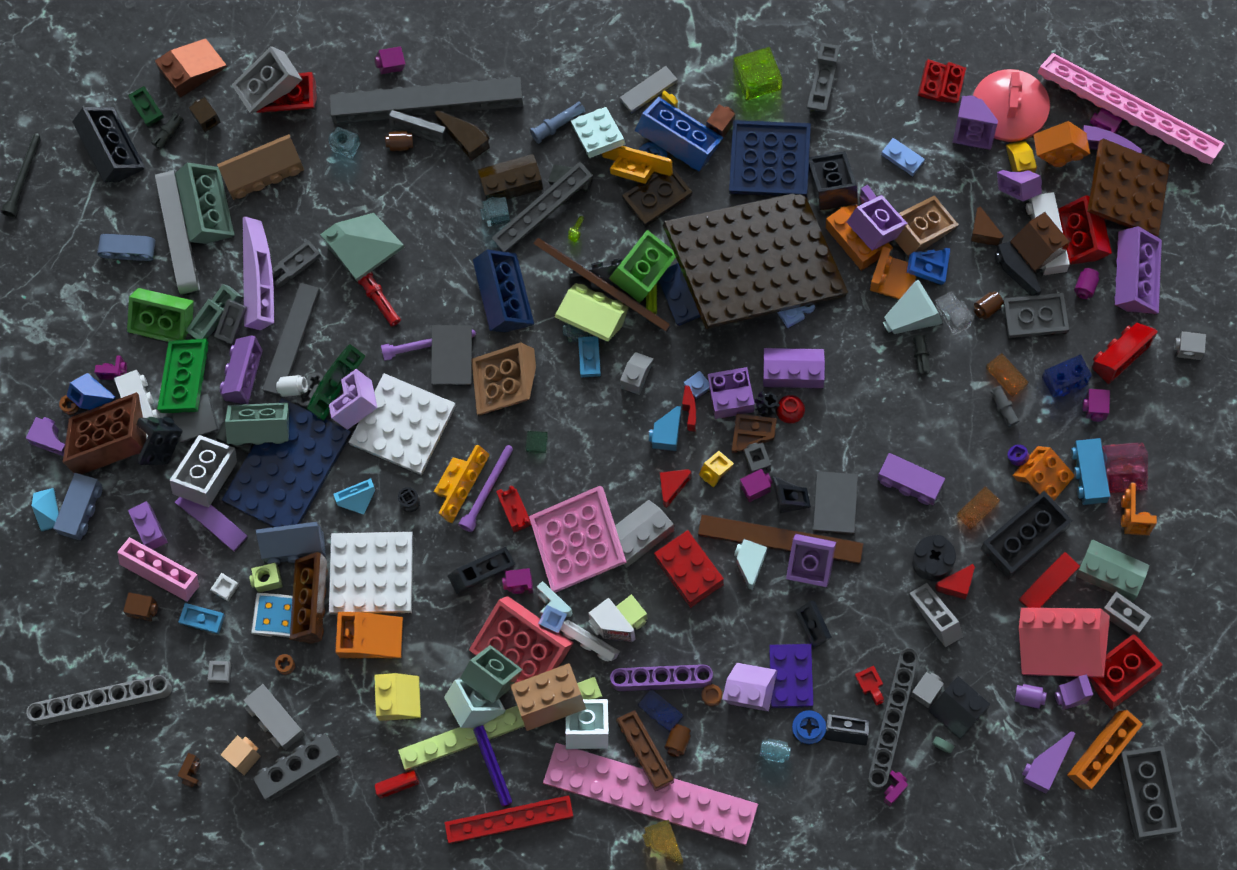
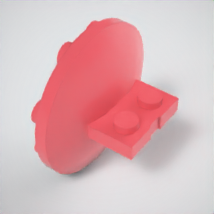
[973,69,1050,142]

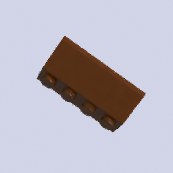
[289,552,328,644]

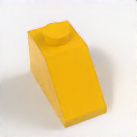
[1006,141,1037,173]

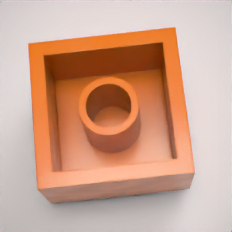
[1033,121,1090,167]

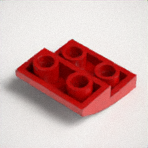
[918,59,966,103]

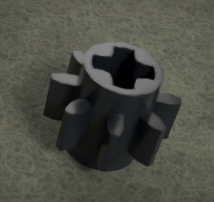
[754,390,780,416]

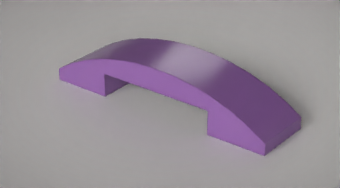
[175,497,248,552]

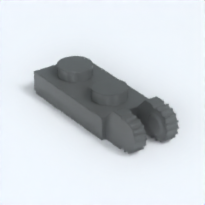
[272,240,321,288]

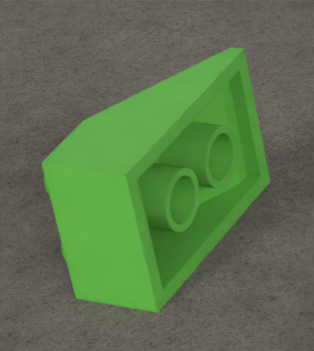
[609,230,676,303]

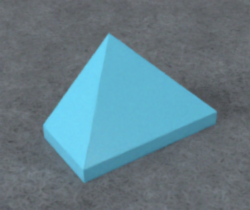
[334,479,375,514]
[31,488,59,531]

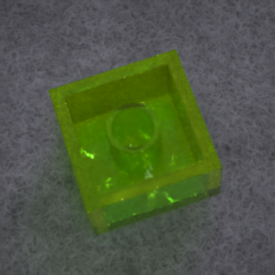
[733,46,782,101]

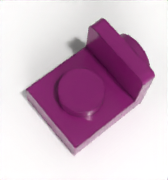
[94,355,127,380]
[884,770,908,807]

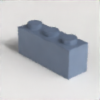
[53,473,102,541]

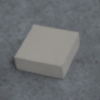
[207,661,231,683]

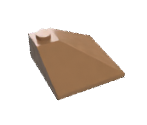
[472,343,536,416]

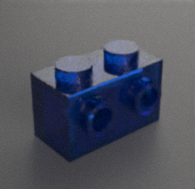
[1042,354,1092,397]

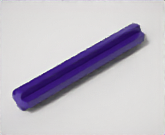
[473,725,512,806]

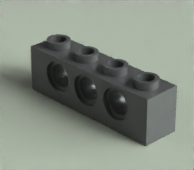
[253,734,341,803]

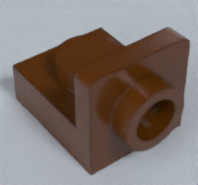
[177,753,202,788]

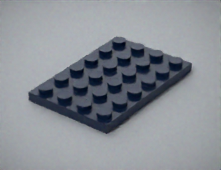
[222,398,352,527]

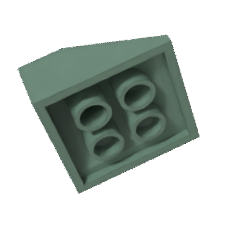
[320,213,405,281]

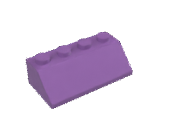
[1115,226,1162,314]

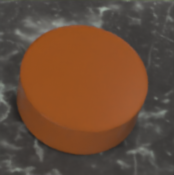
[702,684,722,706]

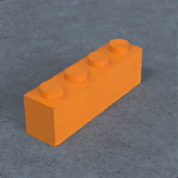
[1067,710,1143,790]

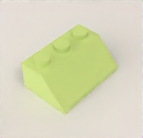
[555,283,629,341]

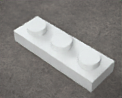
[560,620,620,661]

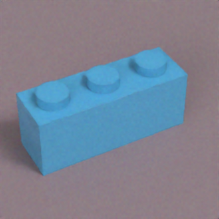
[1071,438,1110,505]

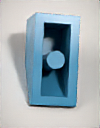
[649,406,681,451]

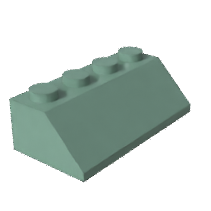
[175,162,234,244]

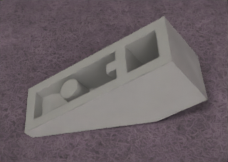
[909,583,963,647]

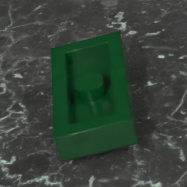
[128,86,164,127]

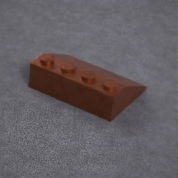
[63,392,147,475]

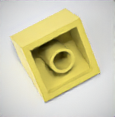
[375,673,421,721]

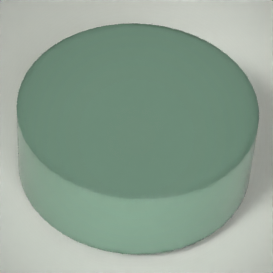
[932,736,955,754]

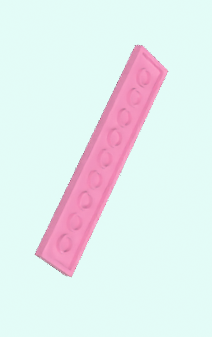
[1037,53,1224,165]
[543,743,758,846]

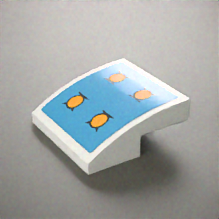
[251,593,293,638]

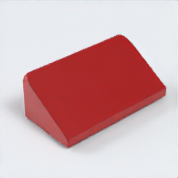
[375,769,419,799]

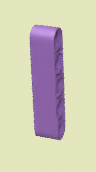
[610,665,713,691]

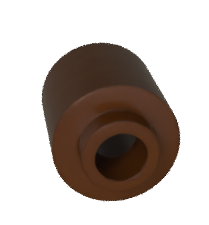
[385,131,413,151]
[973,291,1004,319]
[664,724,691,758]

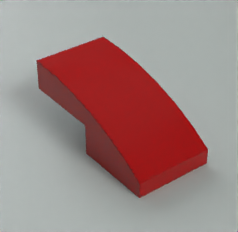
[682,385,696,431]

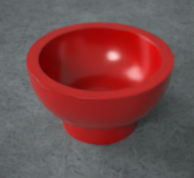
[776,395,805,424]

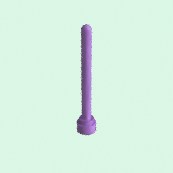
[381,330,476,361]
[458,445,513,532]

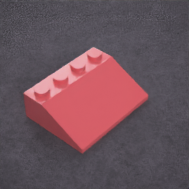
[469,596,574,683]
[1019,608,1110,677]

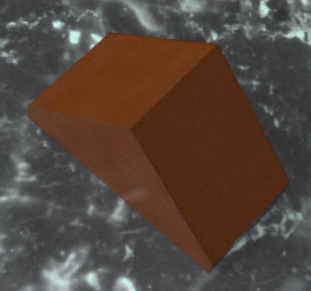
[971,206,1004,246]

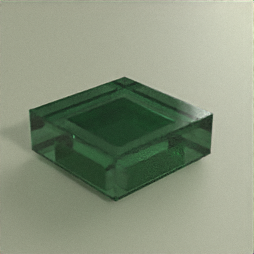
[526,431,548,453]

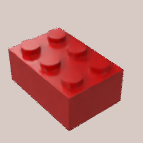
[654,530,724,608]

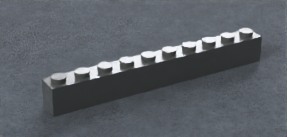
[330,76,523,124]

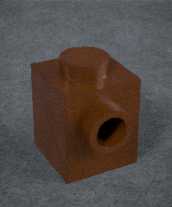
[123,592,158,621]

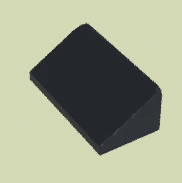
[825,714,870,746]

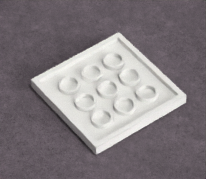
[349,373,456,475]
[329,532,413,615]

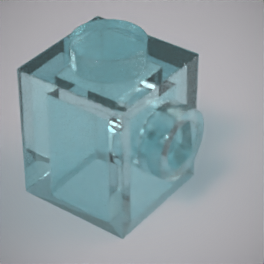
[480,197,510,227]

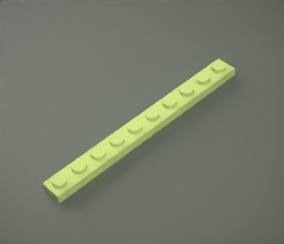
[398,677,602,771]

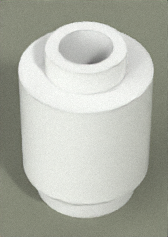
[276,375,308,397]

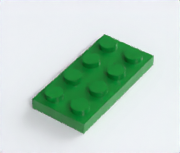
[157,339,209,413]

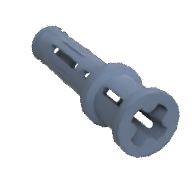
[530,101,585,144]

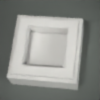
[210,573,239,601]

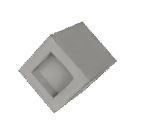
[1174,331,1206,360]
[911,672,944,708]

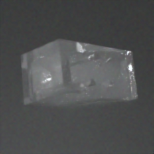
[934,291,974,335]

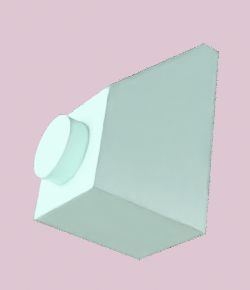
[734,539,767,590]

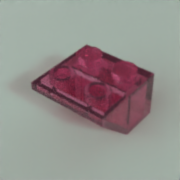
[1102,442,1148,493]

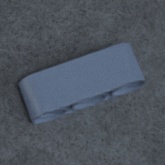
[97,234,156,261]

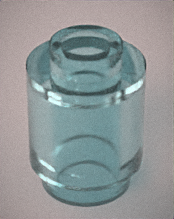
[759,738,791,763]

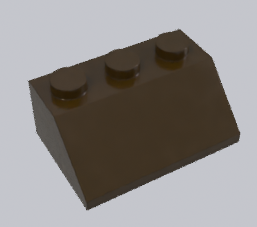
[477,154,543,205]

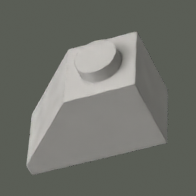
[620,352,654,395]

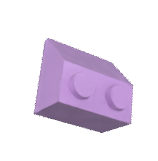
[723,663,777,712]

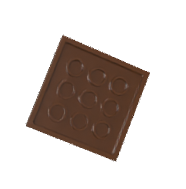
[1087,138,1170,237]

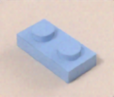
[881,138,925,176]

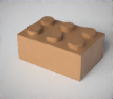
[510,663,586,731]

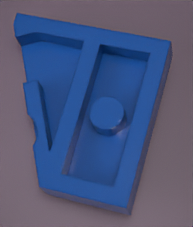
[907,248,950,285]

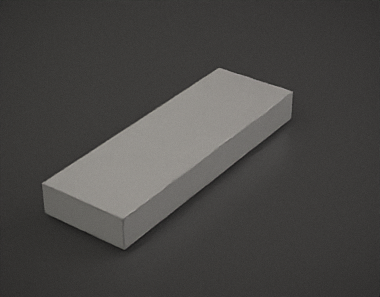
[620,66,677,114]

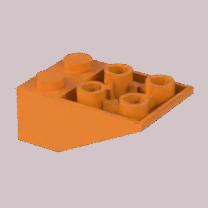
[336,612,403,658]

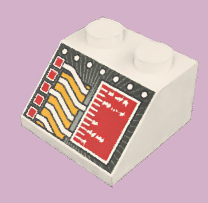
[589,598,636,642]

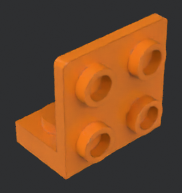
[870,247,916,299]
[1012,446,1074,500]
[1121,483,1157,535]

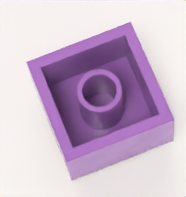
[847,195,907,250]
[786,534,836,587]

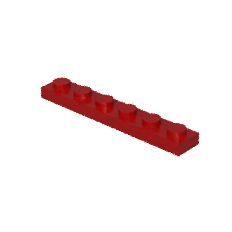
[445,795,574,844]

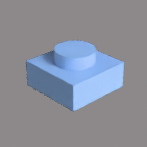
[684,371,710,399]
[538,605,567,633]

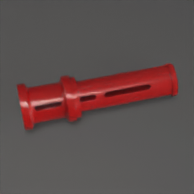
[357,272,401,327]

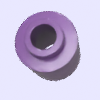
[1015,684,1047,708]

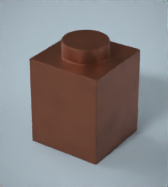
[706,104,735,138]

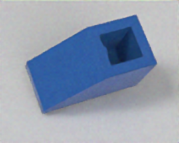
[67,373,115,410]

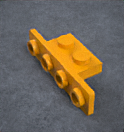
[602,146,673,184]
[434,445,489,523]

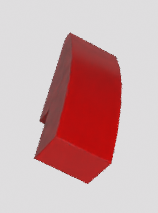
[1019,552,1080,608]

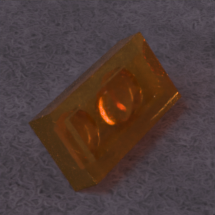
[986,353,1028,397]
[956,486,1000,529]

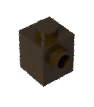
[189,97,221,132]

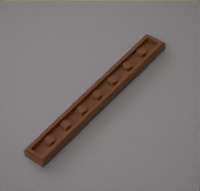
[534,238,671,332]
[698,515,863,564]

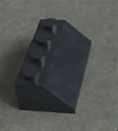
[72,107,145,182]

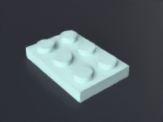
[570,107,626,158]

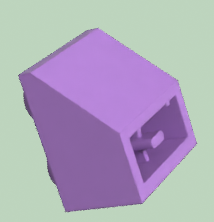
[707,367,755,419]

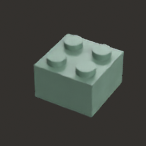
[460,645,523,703]

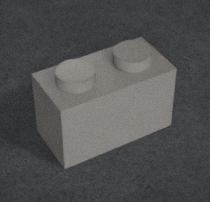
[1103,592,1151,636]

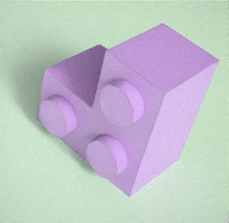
[329,369,378,430]

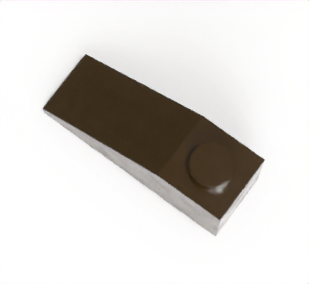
[435,111,490,161]

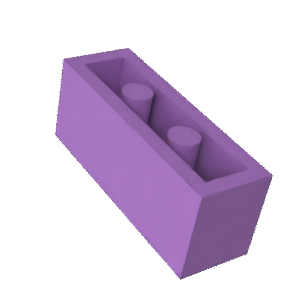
[878,453,945,505]

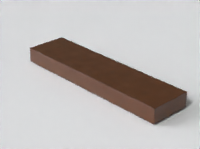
[616,710,674,792]

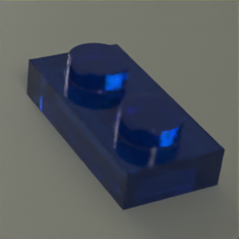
[638,689,684,732]

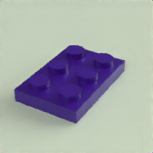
[769,644,813,708]

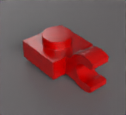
[855,666,884,706]

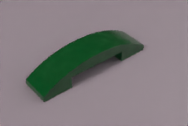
[307,344,365,421]

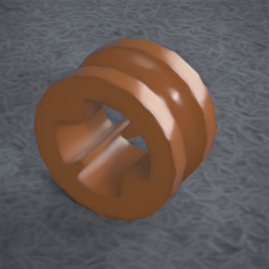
[59,395,79,415]
[275,654,295,675]

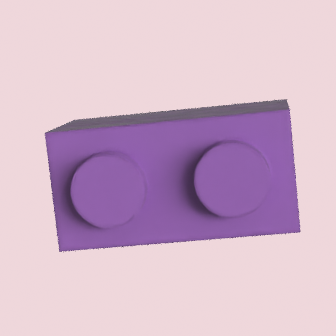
[128,501,168,550]

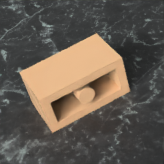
[221,735,261,775]

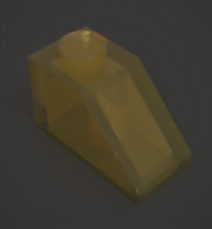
[642,819,683,864]

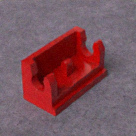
[496,486,531,533]

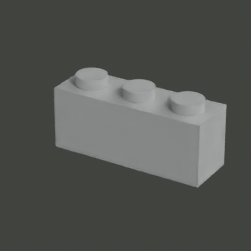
[244,684,305,750]

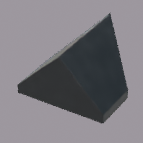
[772,475,811,513]

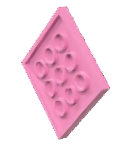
[529,486,627,593]

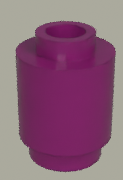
[1074,268,1099,299]

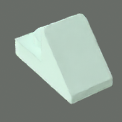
[537,581,573,617]

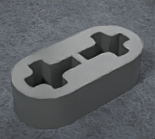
[296,373,323,409]

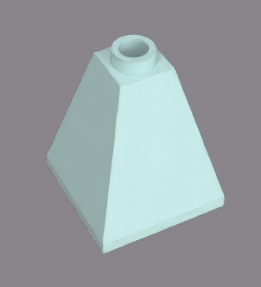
[883,280,943,334]

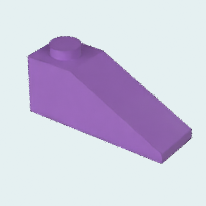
[1022,731,1075,793]

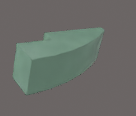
[186,284,244,339]

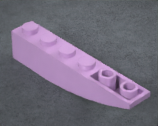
[243,217,274,330]

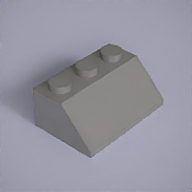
[615,500,674,568]

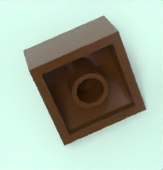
[1010,212,1070,272]

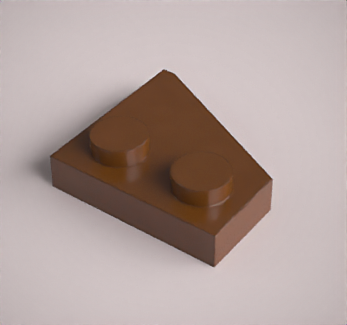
[732,414,777,453]

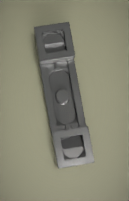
[807,43,840,112]

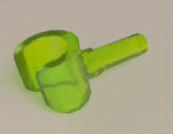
[568,216,584,242]

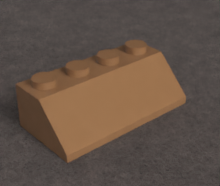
[217,134,304,200]

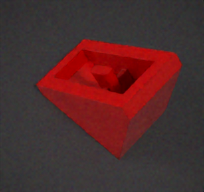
[660,469,692,508]
[935,564,975,600]

